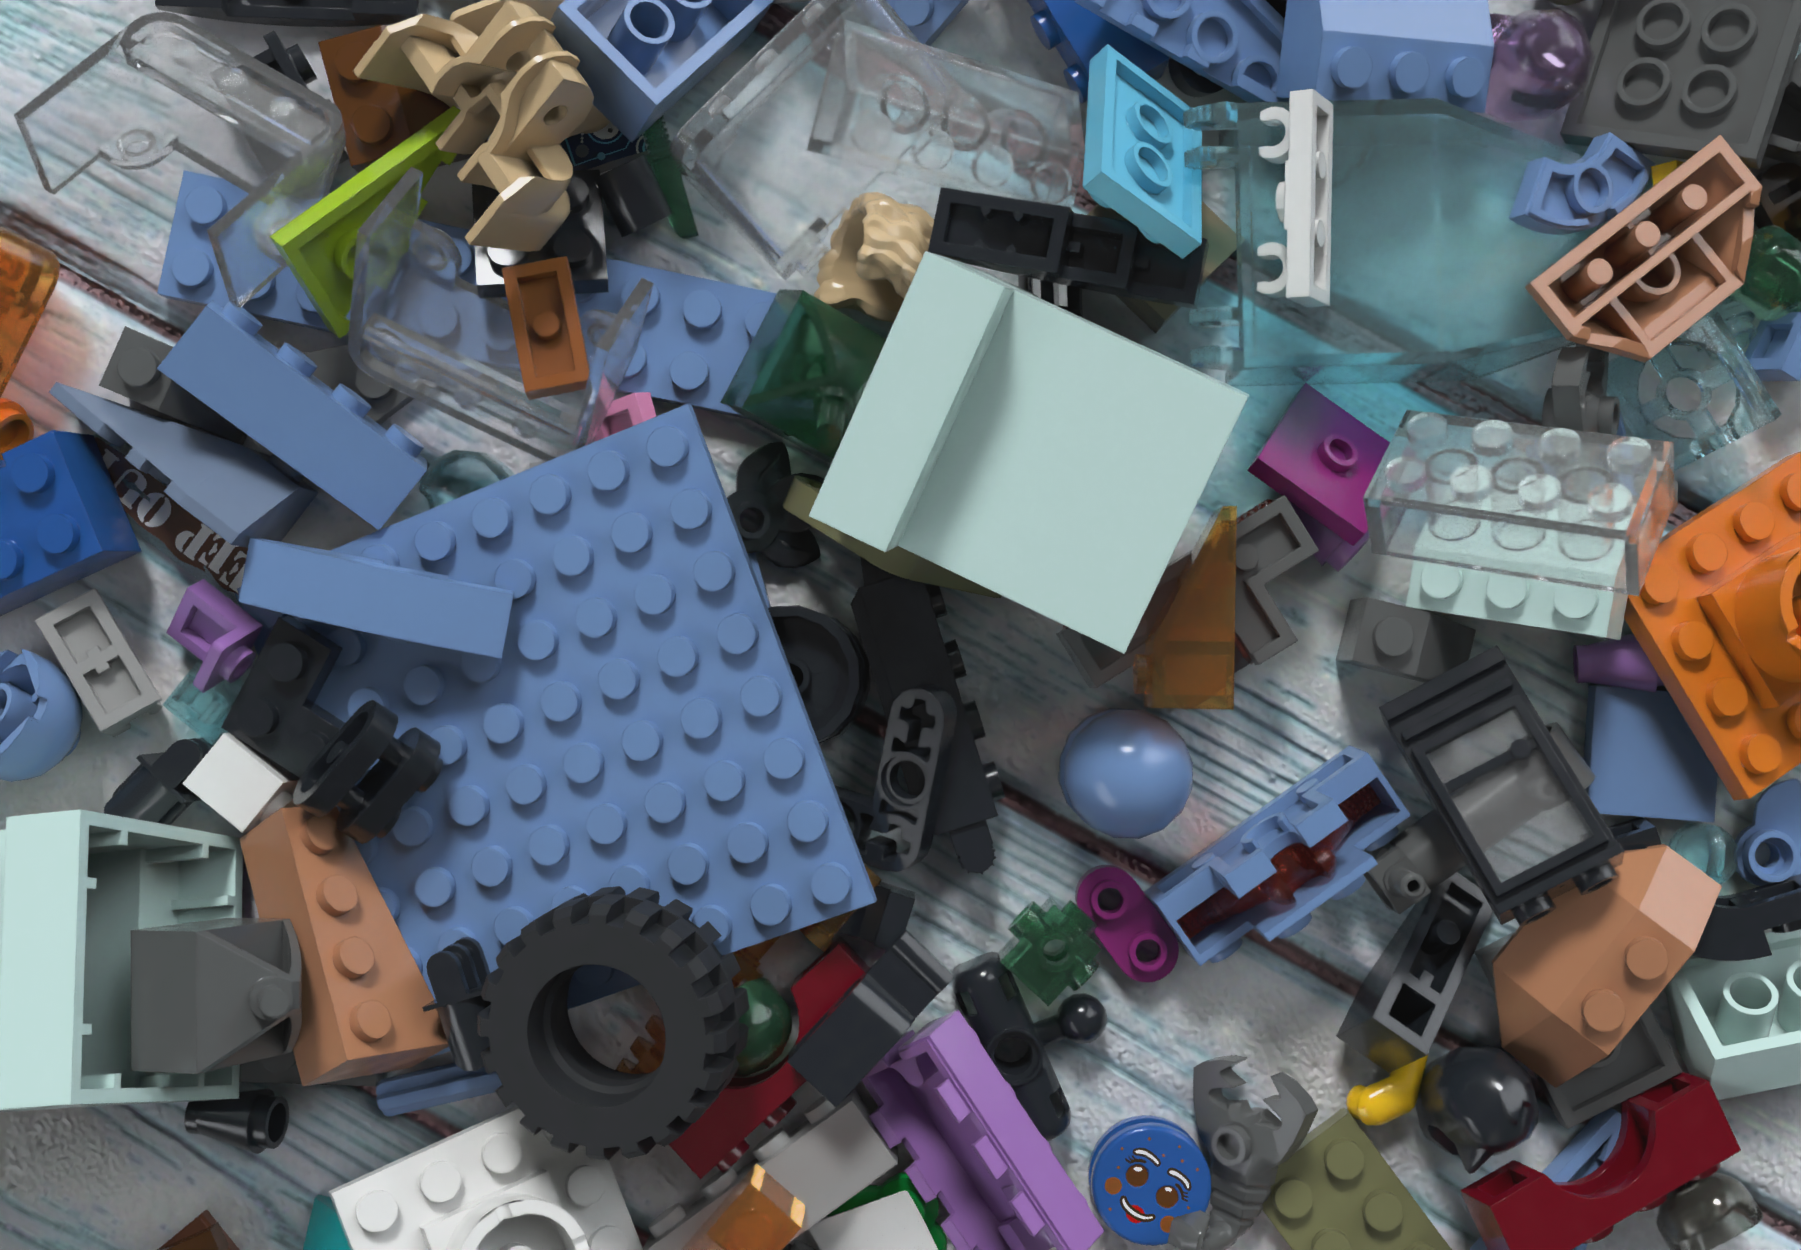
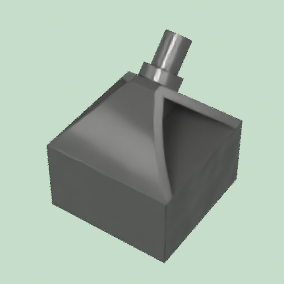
[131,918,302,1074]

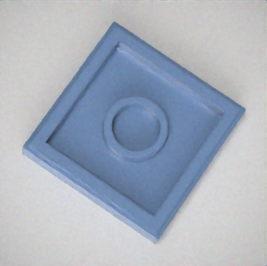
[1583,685,1718,823]

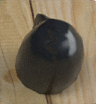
[1415,1046,1539,1174]

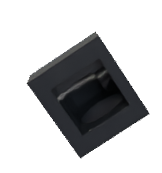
[818,878,915,950]

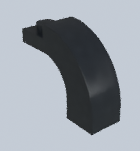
[1580,817,1801,961]

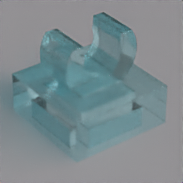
[163,659,244,745]

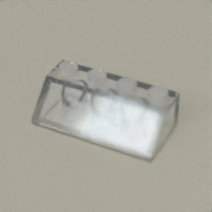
[807,19,1085,209]

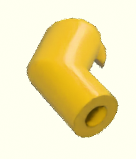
[1346,1055,1428,1126]

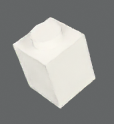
[182,733,300,833]

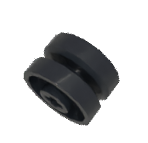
[768,605,870,746]

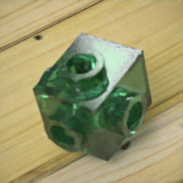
[999,897,1102,1006]

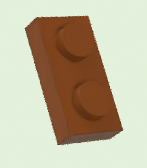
[502,256,594,400]

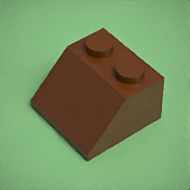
[318,25,489,173]

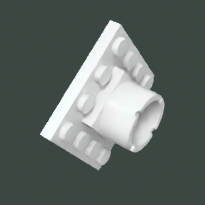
[328,1106,643,1250]

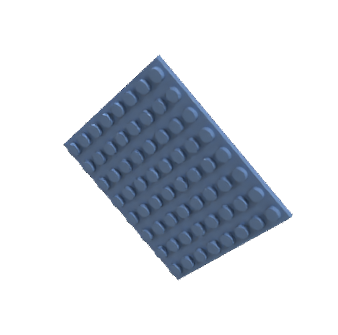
[235,404,877,1059]

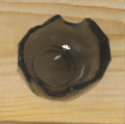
[1656,1173,1764,1250]

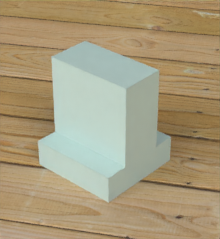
[809,251,1250,654]
[0,809,243,1112]

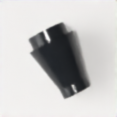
[184,1088,289,1154]

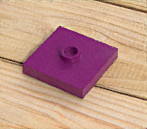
[1247,383,1409,546]

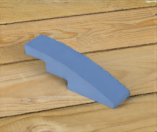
[239,536,514,659]

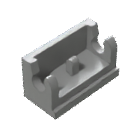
[35,588,162,737]

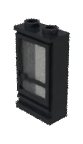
[1379,645,1624,926]

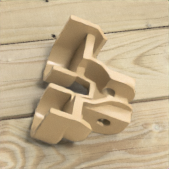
[353,0,594,252]

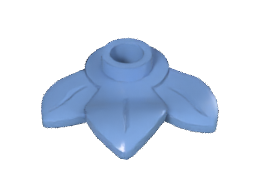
[1731,779,1801,886]

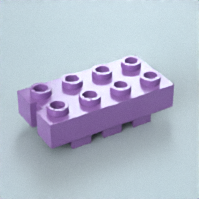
[862,1009,1104,1250]

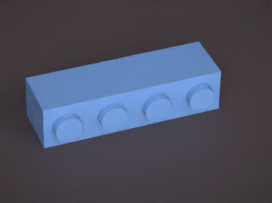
[157,300,427,530]

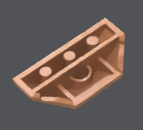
[1525,135,1762,363]
[1491,844,1722,1088]

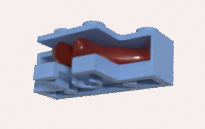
[1144,745,1411,966]

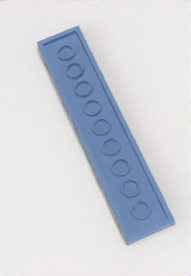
[157,170,804,425]

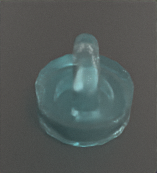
[1669,822,1739,884]

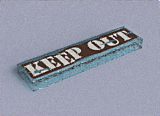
[93,433,248,610]

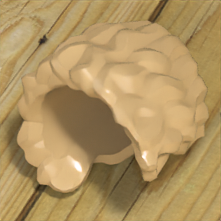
[814,192,934,323]

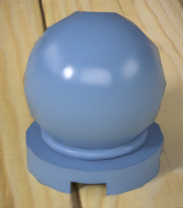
[1058,708,1193,839]

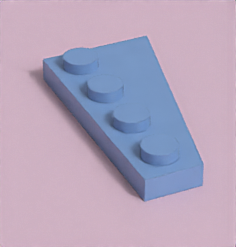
[1074,0,1289,111]

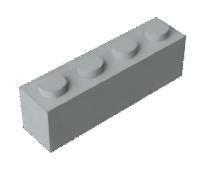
[643,1088,898,1250]

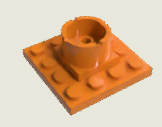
[1624,451,1801,801]

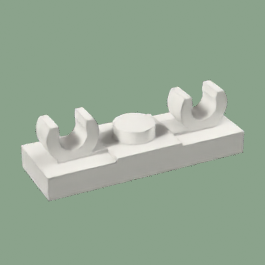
[1257,89,1333,307]

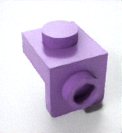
[166,579,263,693]

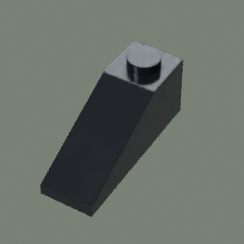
[1336,872,1493,1073]

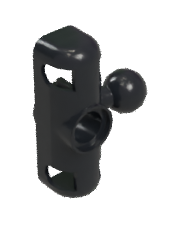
[951,952,1107,1141]

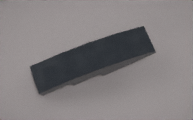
[928,187,1209,309]

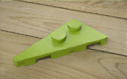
[269,106,461,339]

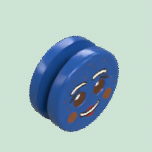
[1088,1115,1212,1246]

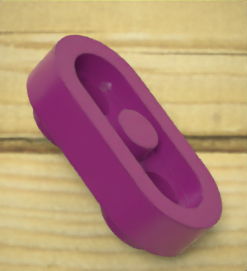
[1075,865,1179,983]

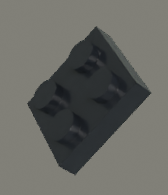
[472,170,609,299]

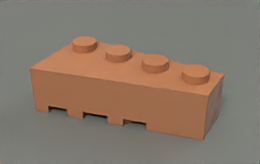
[239,806,449,1087]

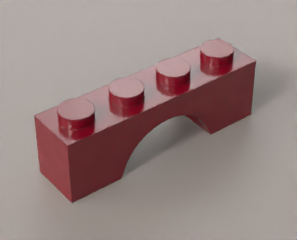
[668,936,870,1180]
[1460,1072,1741,1250]

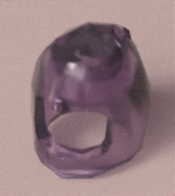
[1485,8,1595,122]

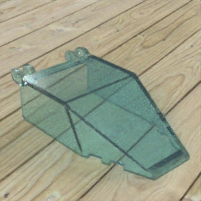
[1183,98,1653,387]

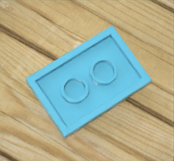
[1083,44,1202,259]

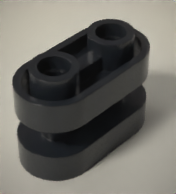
[293,700,443,844]

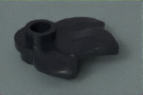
[727,442,825,568]

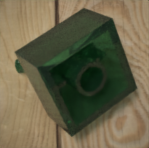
[720,289,886,463]

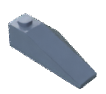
[49,382,318,548]

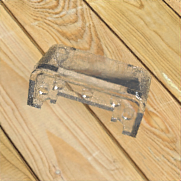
[670,0,965,281]

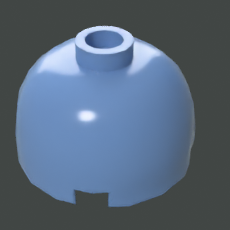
[0,649,83,782]

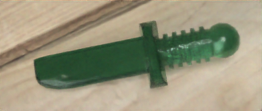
[643,115,699,239]

